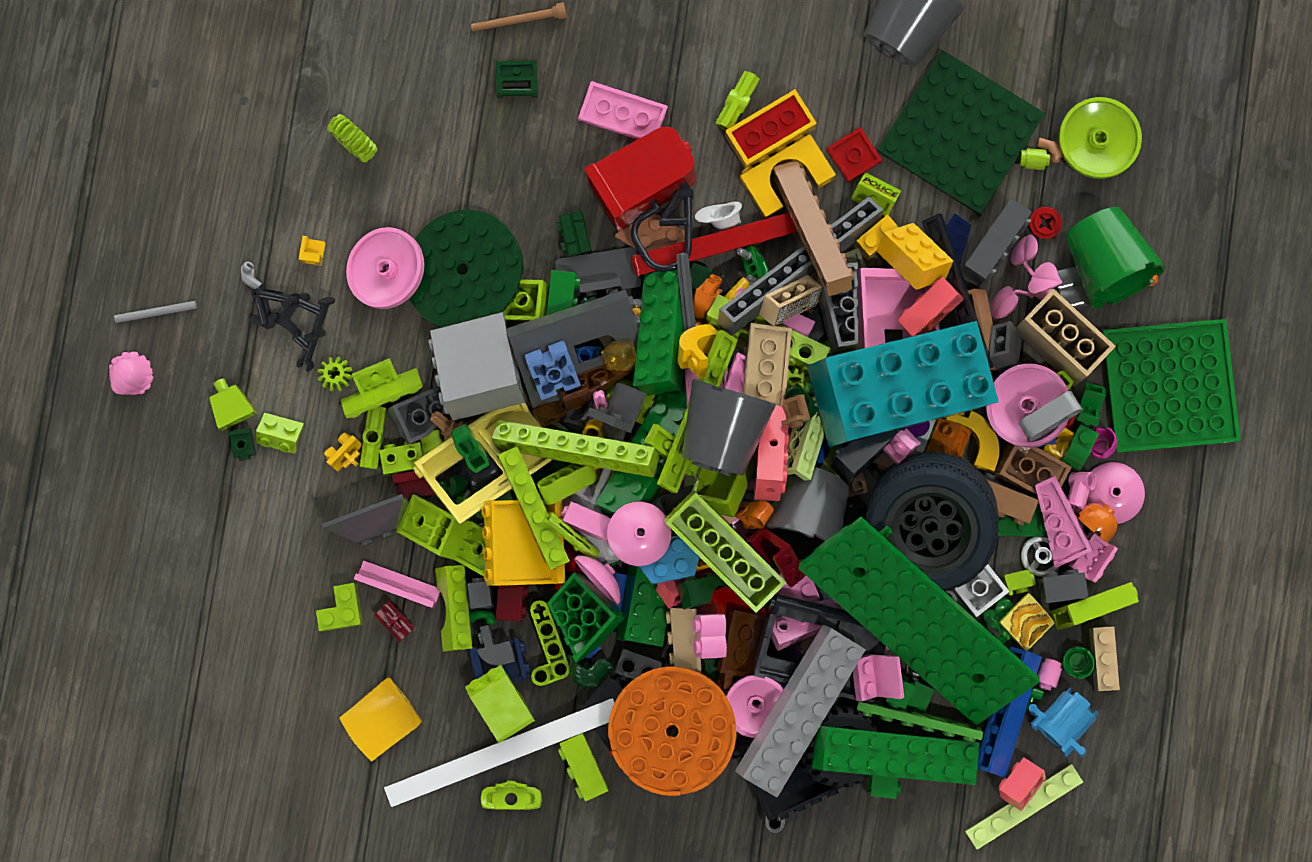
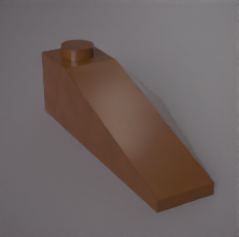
[560,353,636,411]

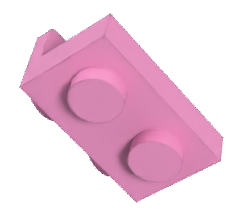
[1068,531,1118,583]

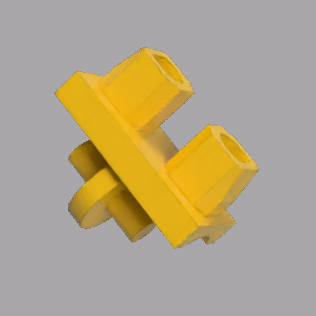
[324,432,363,472]

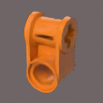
[735,500,774,530]

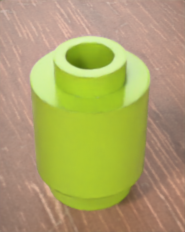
[1019,148,1050,170]

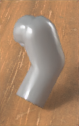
[241,261,263,289]

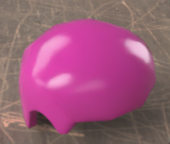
[1090,427,1117,459]

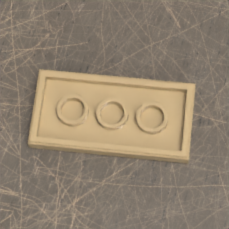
[743,323,792,406]

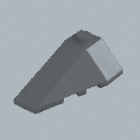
[387,386,450,444]

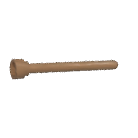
[470,2,567,31]

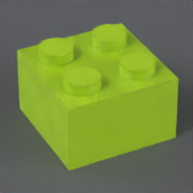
[503,279,550,325]

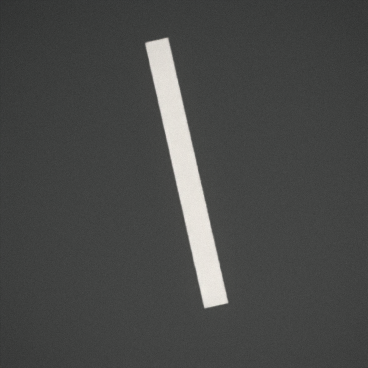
[384,698,614,807]

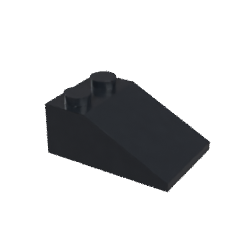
[830,430,898,485]

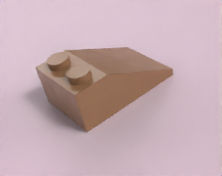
[993,442,1072,497]

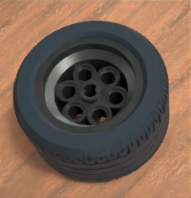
[865,451,998,592]

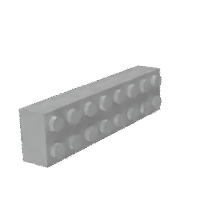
[735,624,866,797]

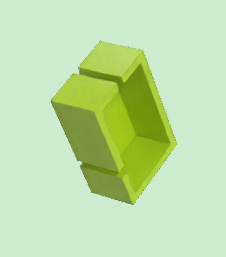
[692,456,756,518]

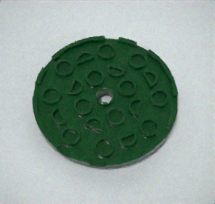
[409,210,524,328]

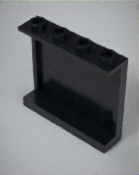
[738,744,840,822]

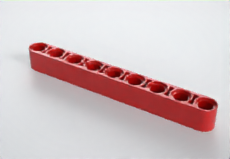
[630,213,798,277]

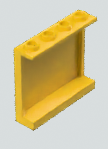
[482,500,565,586]

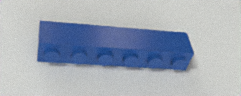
[977,647,1042,778]

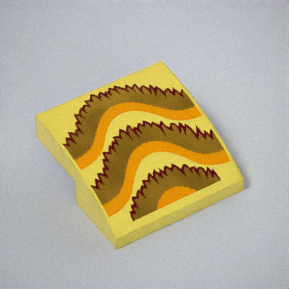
[998,593,1055,651]

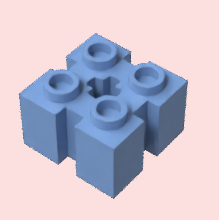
[525,340,581,400]

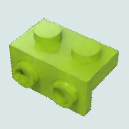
[256,413,304,454]

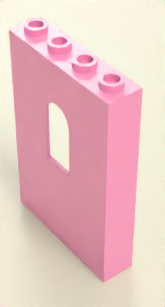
[856,268,940,350]

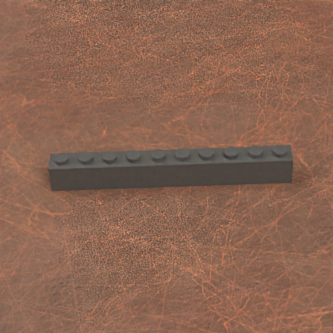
[717,197,883,336]

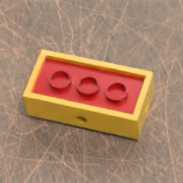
[725,89,817,169]

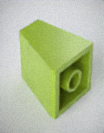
[465,665,535,743]

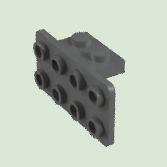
[555,247,641,298]

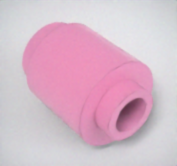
[1038,658,1062,691]

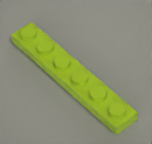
[498,447,570,570]

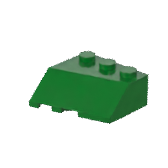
[547,573,626,663]

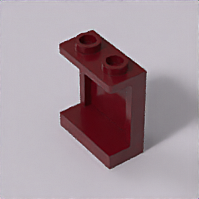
[747,527,806,588]

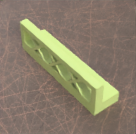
[786,397,825,481]

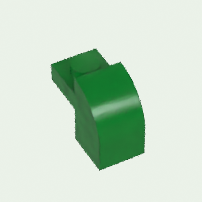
[1075,382,1106,426]
[1061,424,1099,472]

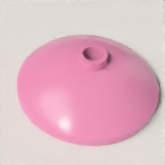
[1085,462,1145,524]
[607,502,671,566]
[574,556,621,605]
[726,675,784,738]

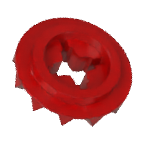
[1029,207,1062,240]

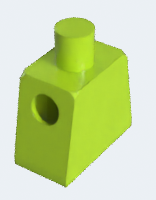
[209,378,257,431]

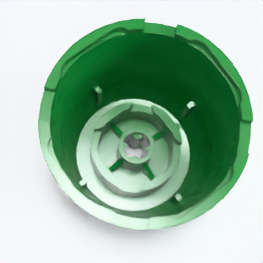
[1065,207,1166,309]

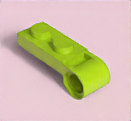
[644,424,700,476]

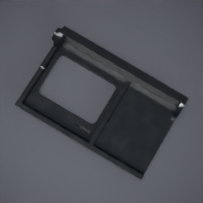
[753,593,886,704]

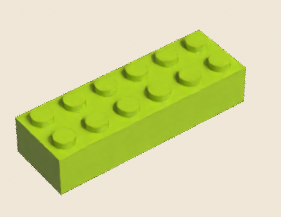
[664,490,787,613]

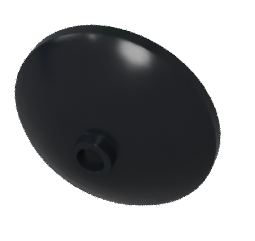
[453,449,506,493]

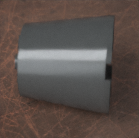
[864,0,964,67]
[681,379,776,476]
[757,467,849,560]

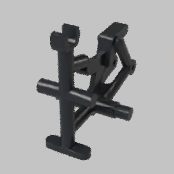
[249,286,335,372]

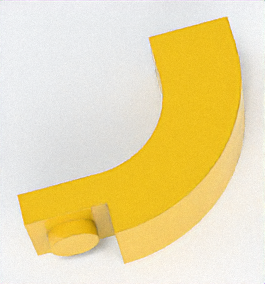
[678,324,717,378]
[945,411,999,473]

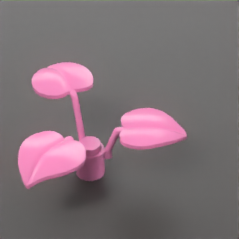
[990,234,1062,322]

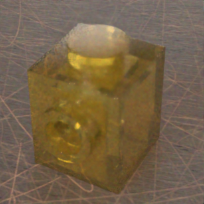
[602,341,636,371]

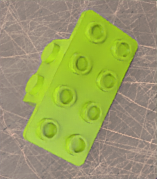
[341,358,423,418]

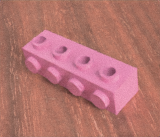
[771,595,845,651]

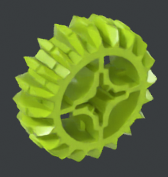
[327,114,377,162]

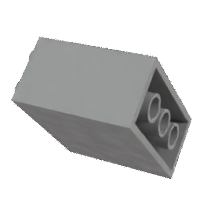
[429,312,525,421]

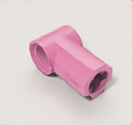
[1067,471,1096,513]

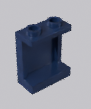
[469,638,531,682]

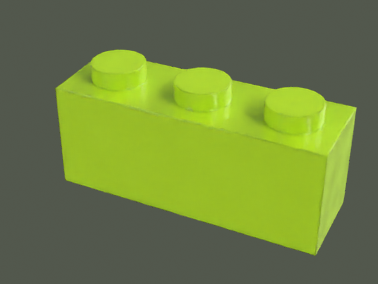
[558,733,609,802]

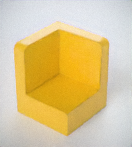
[299,236,326,266]

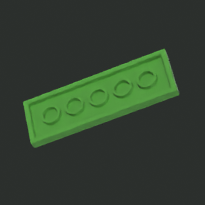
[855,700,983,742]

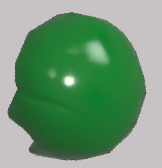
[1063,646,1095,679]

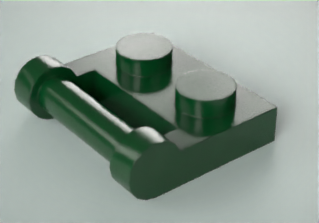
[496,60,538,99]

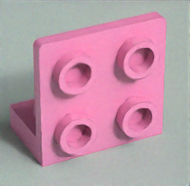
[853,654,904,701]

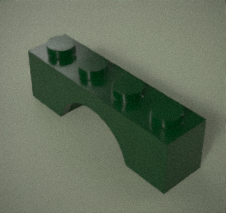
[678,572,741,610]

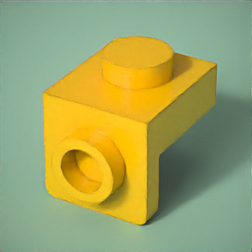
[1043,427,1074,461]

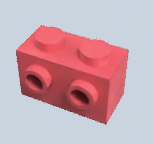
[999,757,1046,811]

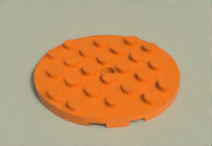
[608,666,737,796]

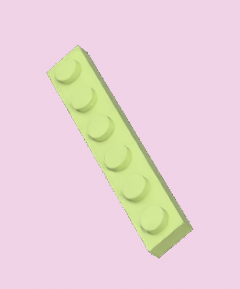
[965,764,1083,850]

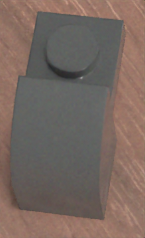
[477,625,516,666]

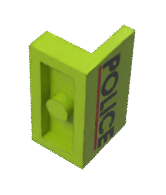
[851,172,901,216]

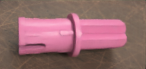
[593,390,608,425]

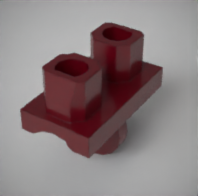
[374,601,415,642]

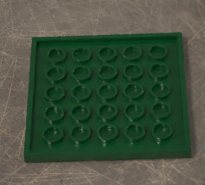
[877,50,1045,216]

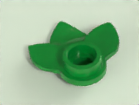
[983,596,1013,637]

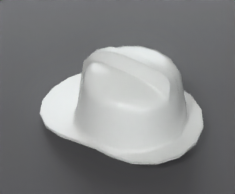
[695,202,742,231]

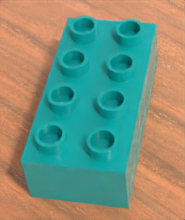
[807,321,999,447]

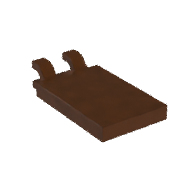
[716,609,767,690]

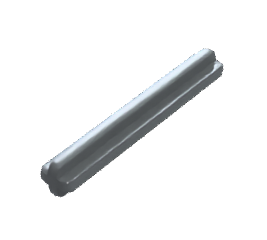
[676,253,696,332]

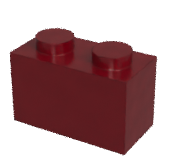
[496,585,529,622]

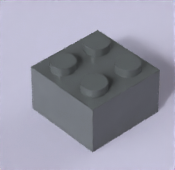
[1036,569,1088,605]

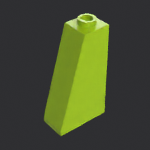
[1050,582,1139,631]

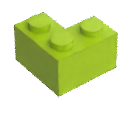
[316,583,364,632]

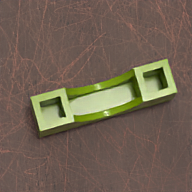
[435,565,472,652]

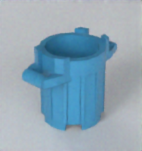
[1029,688,1099,757]

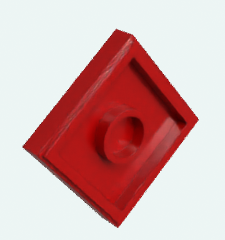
[826,127,883,183]

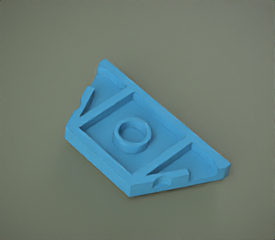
[638,536,700,585]

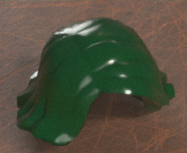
[567,653,614,688]

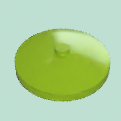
[1058,97,1142,179]

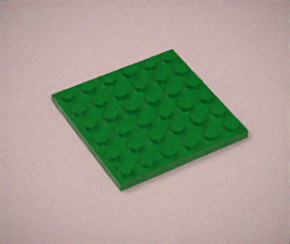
[1102,319,1241,453]

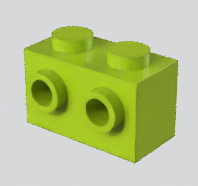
[379,441,423,476]

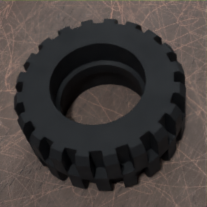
[799,705,878,788]

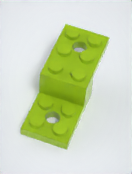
[396,494,486,576]

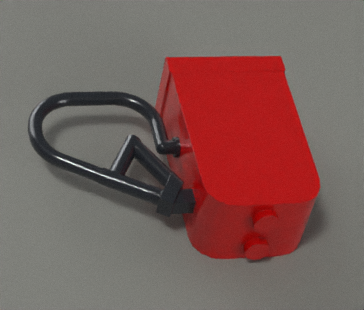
[584,127,697,272]

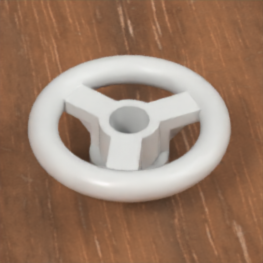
[1021,537,1060,577]

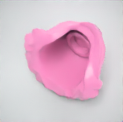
[109,352,154,395]

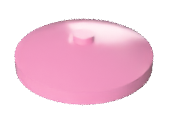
[346,227,424,309]
[986,364,1069,448]

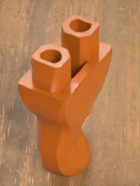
[693,274,723,326]

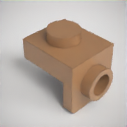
[781,394,810,428]

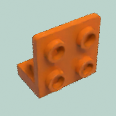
[917,419,971,458]

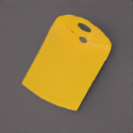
[339,677,422,762]

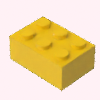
[877,223,953,290]

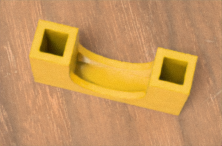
[740,134,836,219]

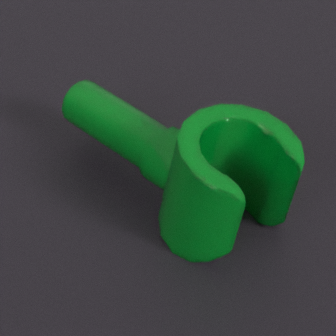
[1025,687,1044,713]

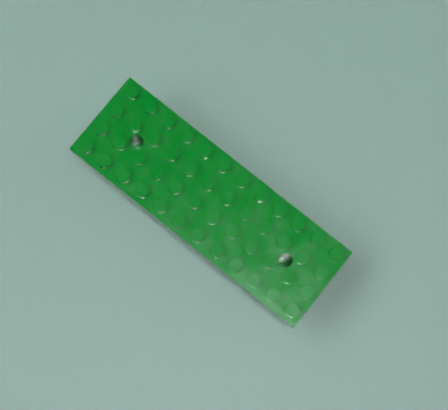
[798,517,1040,725]

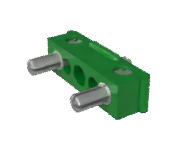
[737,245,769,285]

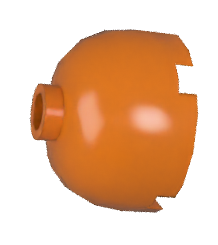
[1076,503,1118,543]

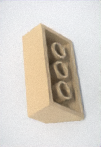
[666,604,702,673]

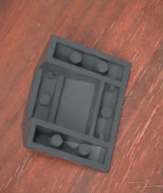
[322,494,410,546]

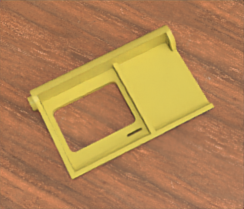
[413,403,553,525]

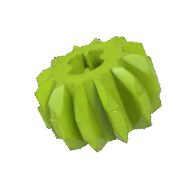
[318,357,353,392]

